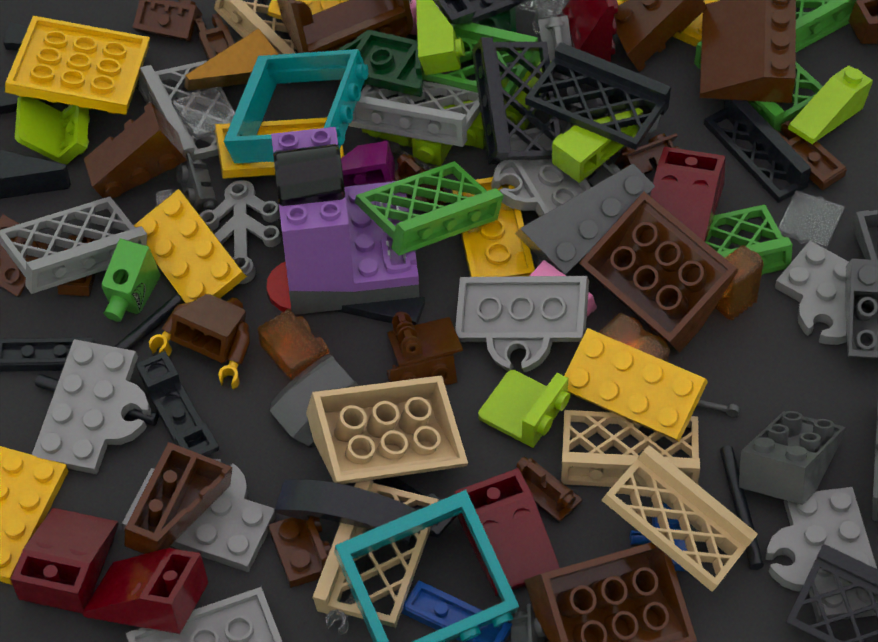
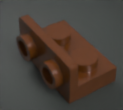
[132,0,203,42]
[268,516,331,588]

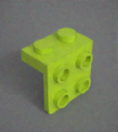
[15,96,90,165]
[478,370,570,448]

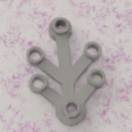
[200,180,281,284]

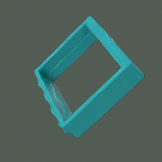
[224,49,369,163]
[334,490,519,642]

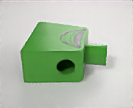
[101,238,161,322]

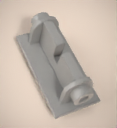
[538,15,572,62]

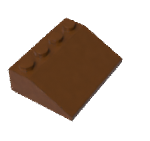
[699,0,796,103]
[579,191,738,353]
[524,542,697,642]

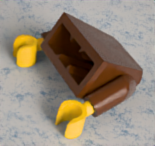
[149,294,250,389]

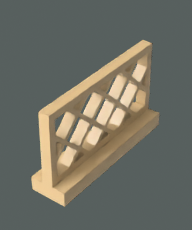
[214,0,296,84]
[561,410,700,487]
[601,445,758,592]
[313,480,439,628]

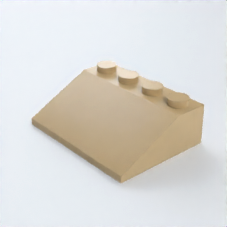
[306,375,468,484]

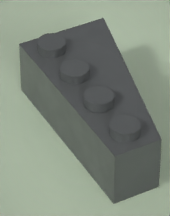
[515,164,655,274]

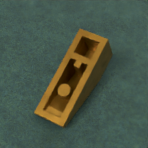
[184,28,279,91]

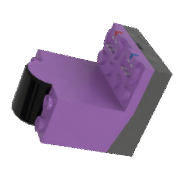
[271,127,420,315]

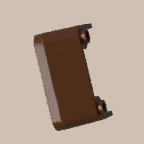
[277,0,413,53]

